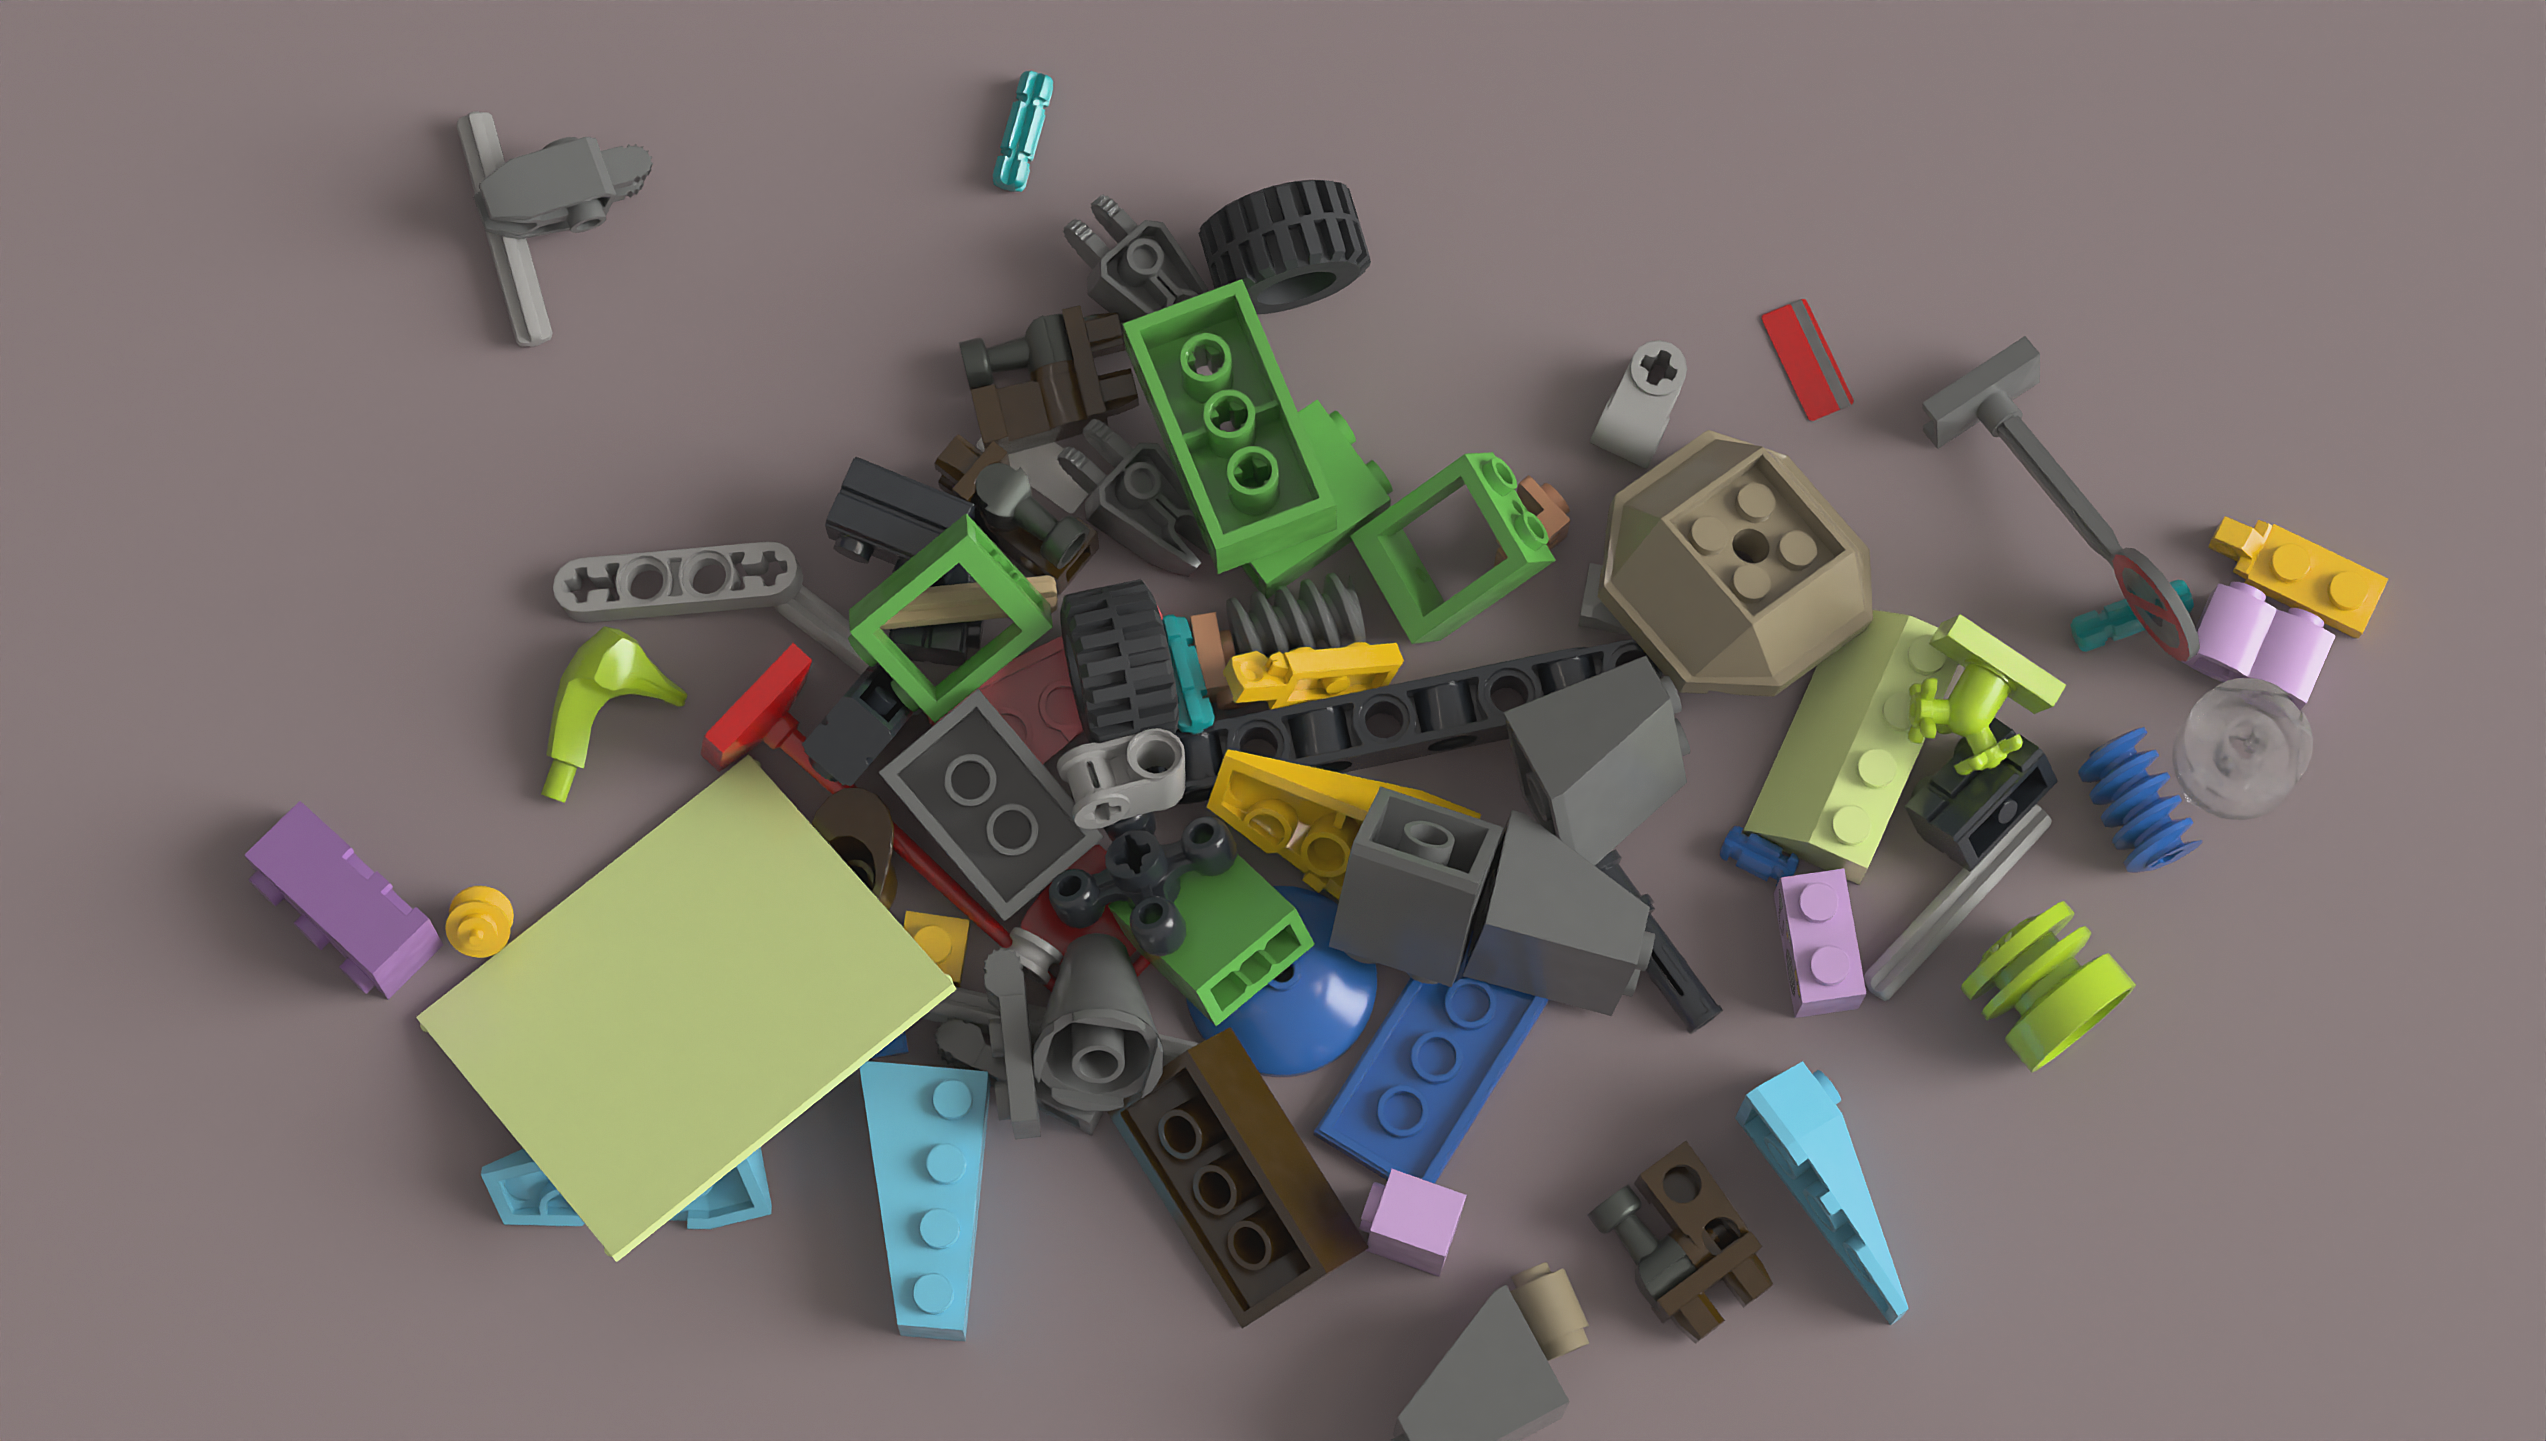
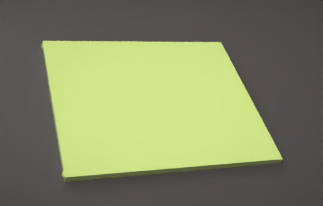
[416,754,956,1262]

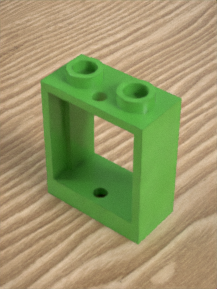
[1350,452,1556,644]
[848,514,1053,723]

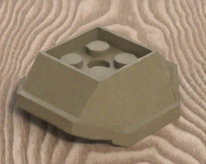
[1597,430,1873,697]

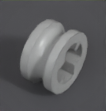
[1002,927,1064,985]

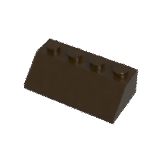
[1107,1027,1369,1329]

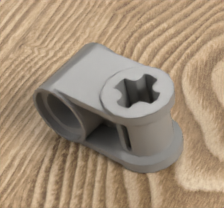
[1590,340,1687,469]
[1057,728,1185,829]

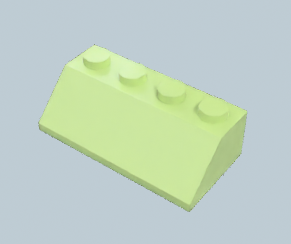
[1743,610,1958,885]

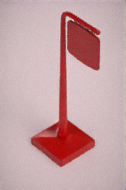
[700,643,1151,992]

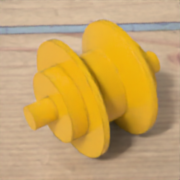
[445,886,514,958]

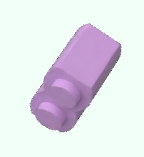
[2182,582,2335,713]

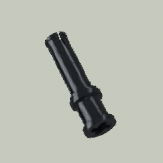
[1595,849,1723,1034]

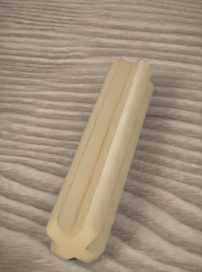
[880,575,1058,630]

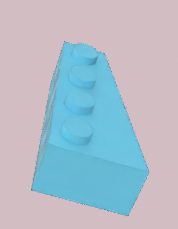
[859,1061,991,1341]

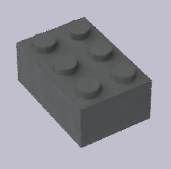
[879,689,1104,921]

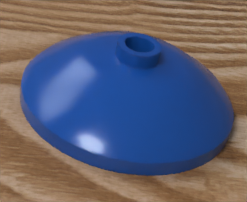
[1186,886,1377,1077]

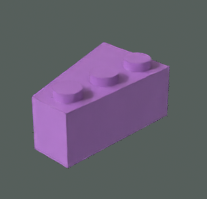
[244,801,443,1000]

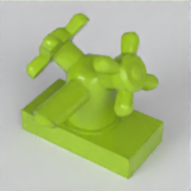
[1908,614,2066,775]

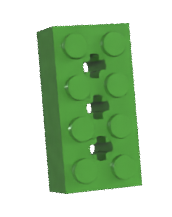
[1123,279,1337,574]

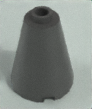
[1032,933,1164,1111]

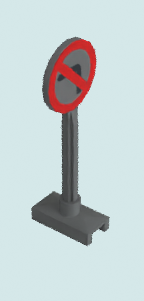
[1922,336,2200,662]

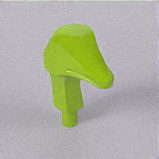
[541,626,688,803]

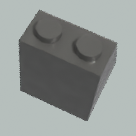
[1503,656,1690,866]
[1329,786,1504,987]
[1463,810,1655,1016]
[1391,1285,1570,1441]

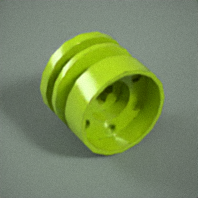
[1960,901,2136,1073]

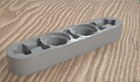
[553,542,803,622]

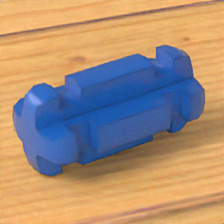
[1720,826,1799,886]

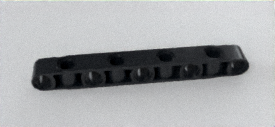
[1146,639,1662,805]

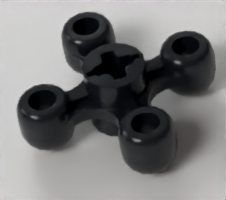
[1049,812,1237,956]

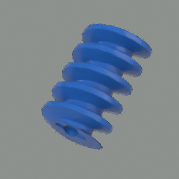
[2078,727,2203,873]

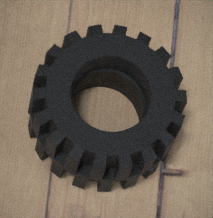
[1198,180,1371,314]
[1060,579,1179,743]

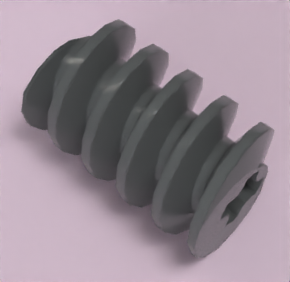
[1226,572,1366,657]

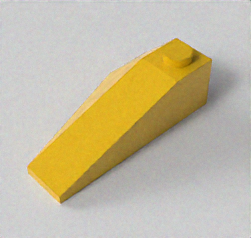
[1207,749,1482,900]

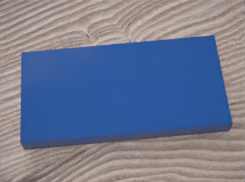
[1314,931,1549,1184]

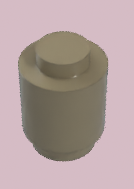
[1510,1262,1589,1361]

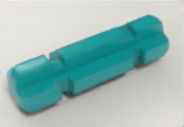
[992,71,1053,192]
[2070,579,2194,652]
[1162,614,1215,735]

